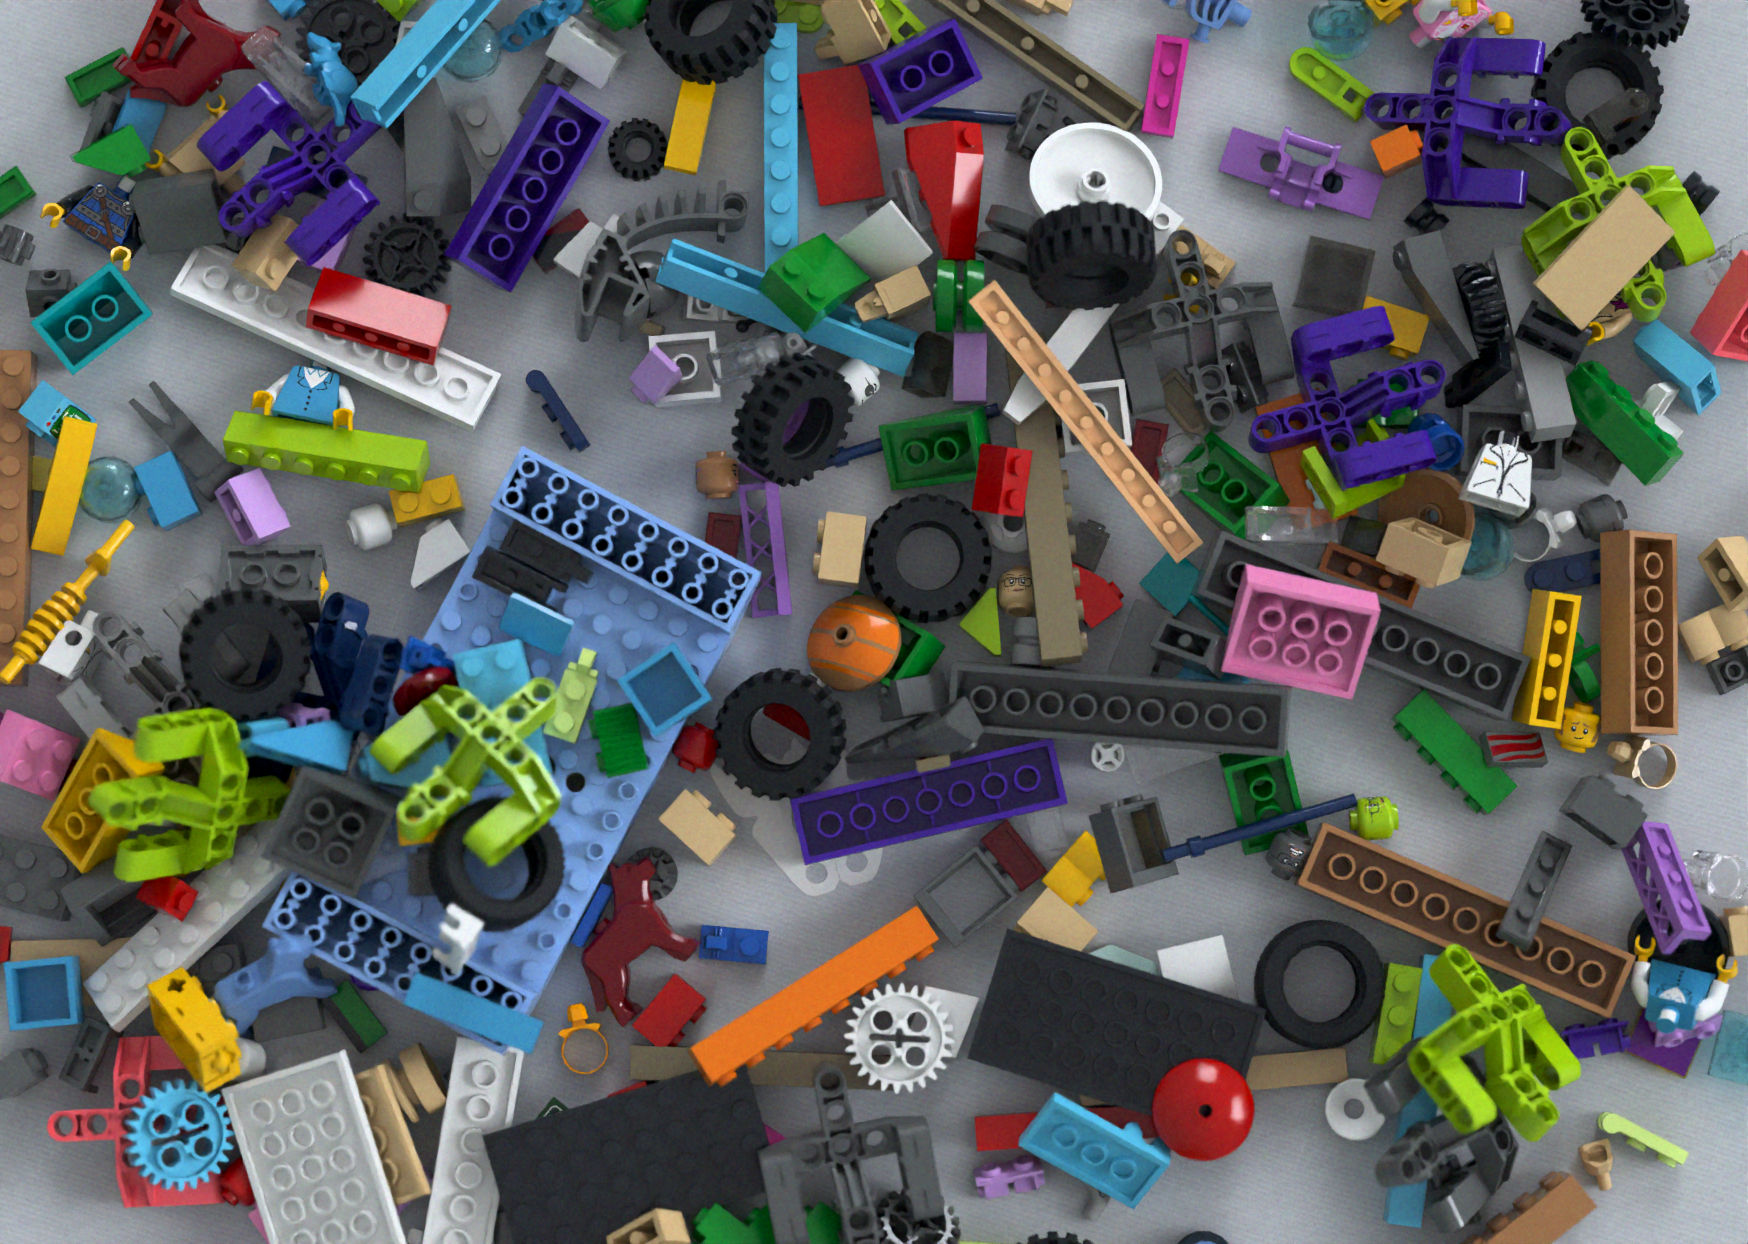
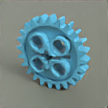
[123,1079,235,1191]

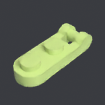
[1597,1112,1689,1168]

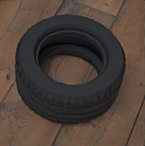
[428,796,565,932]
[1254,920,1386,1049]

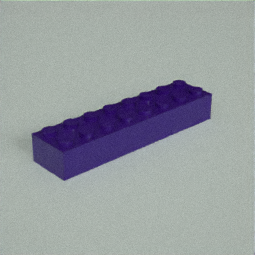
[790,738,1068,866]

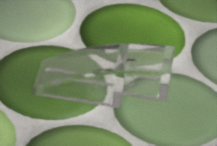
[1245,506,1338,545]

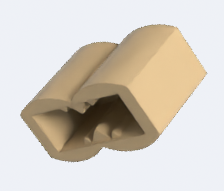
[1678,603,1748,665]

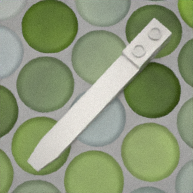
[1002,201,1184,425]

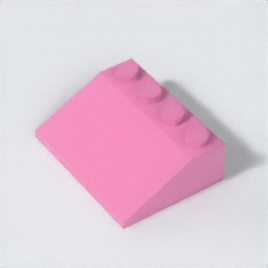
[1221,564,1380,700]

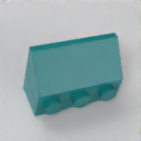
[30,261,153,375]

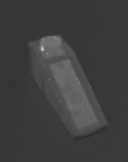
[241,25,333,128]

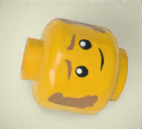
[1554,701,1601,753]

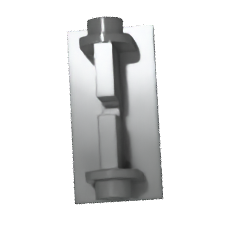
[775,332,817,363]

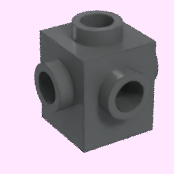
[25,268,78,317]

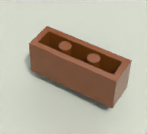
[1316,541,1421,609]

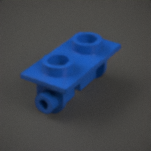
[399,636,457,676]

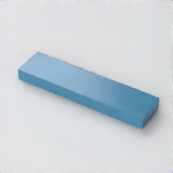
[403,972,544,1054]

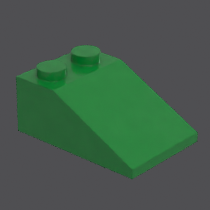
[758,233,871,334]
[878,405,992,491]
[1166,431,1290,543]
[841,590,946,690]
[1217,748,1309,856]

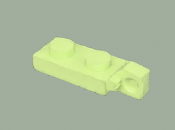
[543,648,599,744]

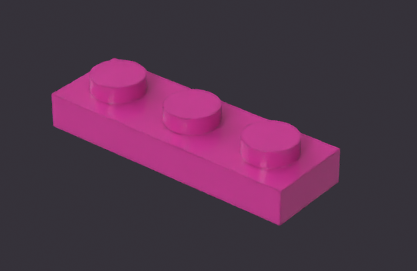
[1141,34,1190,138]

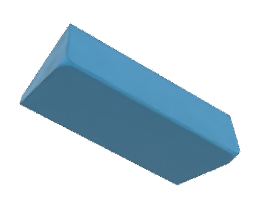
[112,88,167,154]
[499,593,574,656]

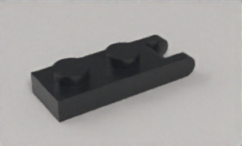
[472,545,569,613]

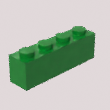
[1566,360,1684,486]
[1391,689,1518,815]

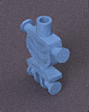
[1162,0,1252,43]

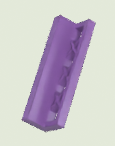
[739,481,792,618]
[1621,821,1711,954]

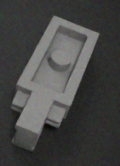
[455,95,508,176]

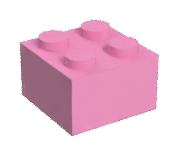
[0,709,81,801]

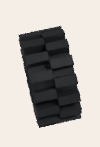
[608,118,668,181]

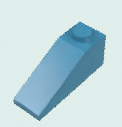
[238,720,353,775]

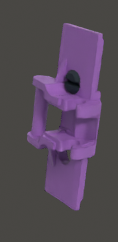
[1218,126,1384,221]

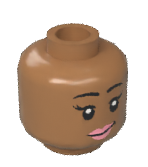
[695,451,740,499]

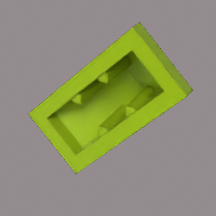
[958,588,1002,657]

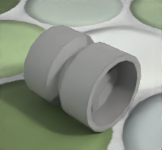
[1011,617,1054,668]

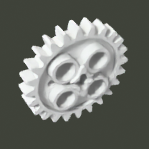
[844,983,954,1094]

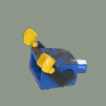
[40,175,143,271]

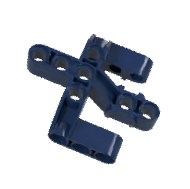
[255,592,403,777]

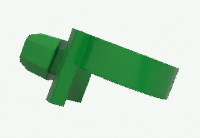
[1568,631,1601,703]

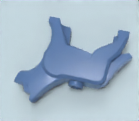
[213,934,338,1039]

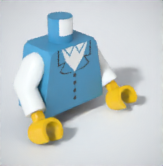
[250,360,355,431]
[1631,935,1738,1034]

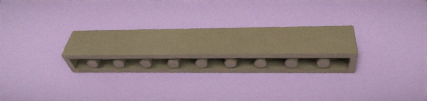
[1005,332,1088,667]

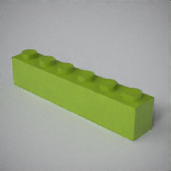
[223,410,430,493]

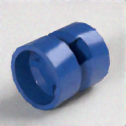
[1407,413,1465,471]

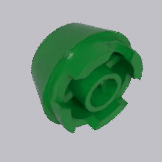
[586,0,651,32]

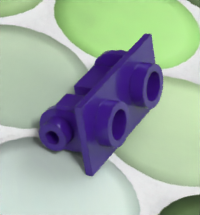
[1560,1018,1631,1060]

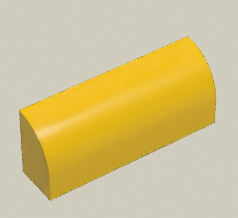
[1512,589,1582,729]

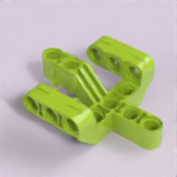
[1521,127,1715,322]
[369,677,561,866]
[89,708,291,882]
[1408,944,1581,1142]

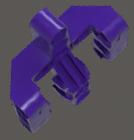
[1364,37,1572,209]
[196,81,382,266]
[1248,306,1446,491]

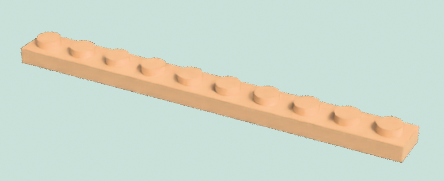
[968,280,1203,563]

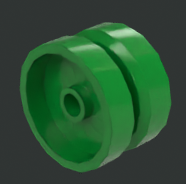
[933,259,984,333]

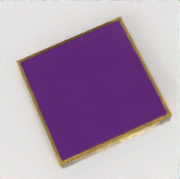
[1625,1006,1702,1079]

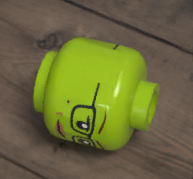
[1348,796,1399,841]

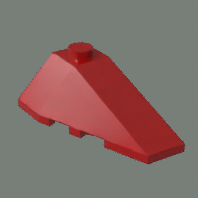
[904,121,984,262]

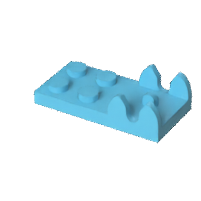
[1018,1093,1171,1209]

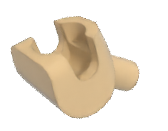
[1578,1138,1613,1191]

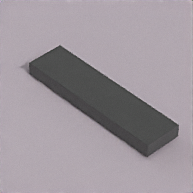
[1495,830,1572,951]

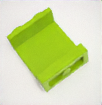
[1300,419,1406,519]

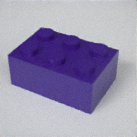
[858,18,983,125]

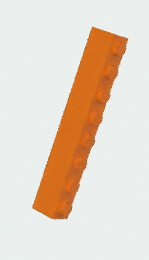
[688,906,939,1087]

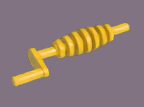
[0,519,135,685]

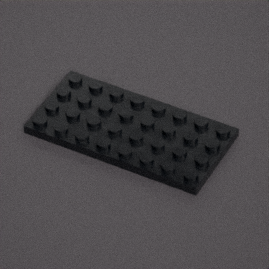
[967,929,1266,1117]
[482,1065,770,1244]

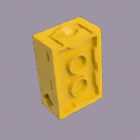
[147,967,242,1093]

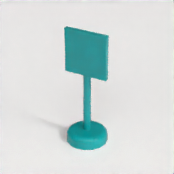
[1139,552,1229,637]

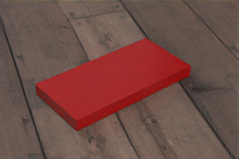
[798,65,885,206]

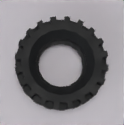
[1531,29,1664,160]
[731,353,854,487]

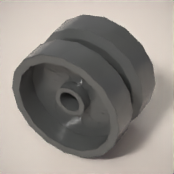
[973,204,1038,275]

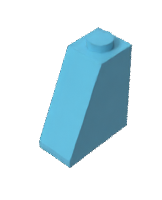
[1633,319,1722,416]
[357,737,451,797]

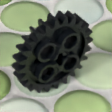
[295,0,401,88]
[1580,0,1690,51]

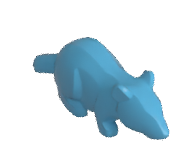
[499,0,583,53]
[304,32,357,127]

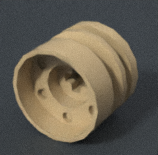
[367,1042,448,1126]

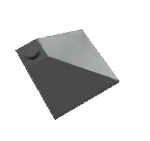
[261,766,401,899]

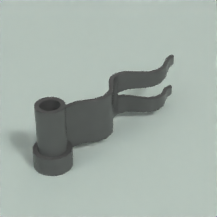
[129,381,244,503]

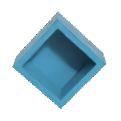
[617,642,713,738]
[4,956,85,1031]

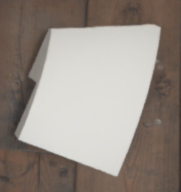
[835,200,933,283]
[1157,935,1239,1001]

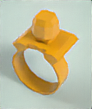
[558,1003,609,1074]

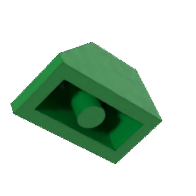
[69,124,152,178]

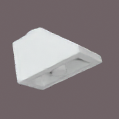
[410,518,471,591]

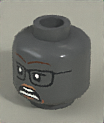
[1575,494,1628,543]
[1265,828,1312,880]

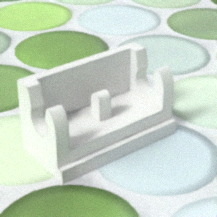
[545,16,627,90]
[432,903,484,976]

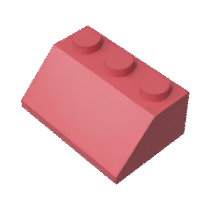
[1690,250,1748,361]

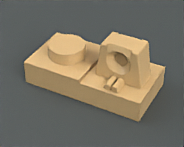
[1162,225,1236,289]

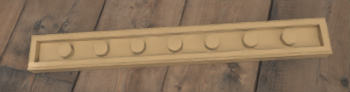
[1079,1047,1348,1106]

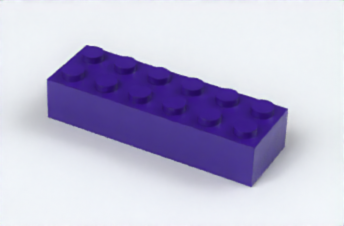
[444,83,610,293]

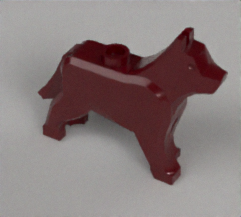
[113,0,281,107]
[581,856,701,1027]

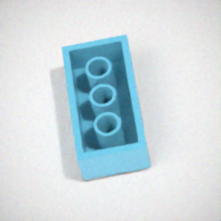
[452,639,553,788]

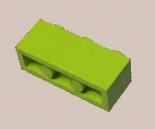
[1368,963,1423,1065]

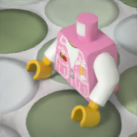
[1409,0,1514,49]

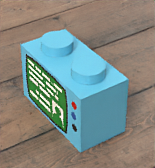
[18,380,96,447]

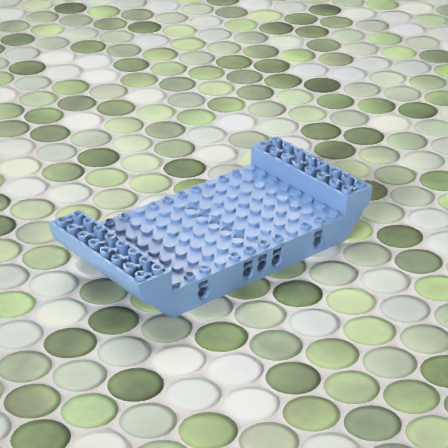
[262,446,761,1055]

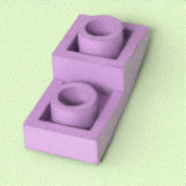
[953,333,988,404]

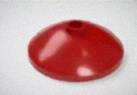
[1152,1058,1254,1161]

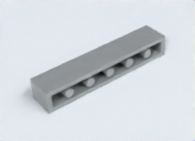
[1485,244,1576,443]

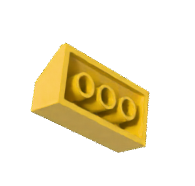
[41,728,166,873]

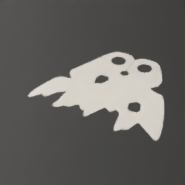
[710,738,883,896]

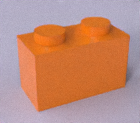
[1370,124,1423,179]

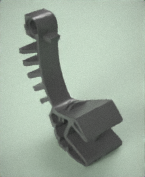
[575,180,749,342]

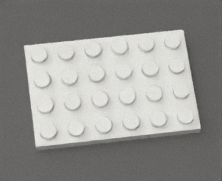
[221,1050,407,1244]

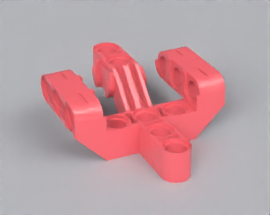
[47,1035,234,1208]

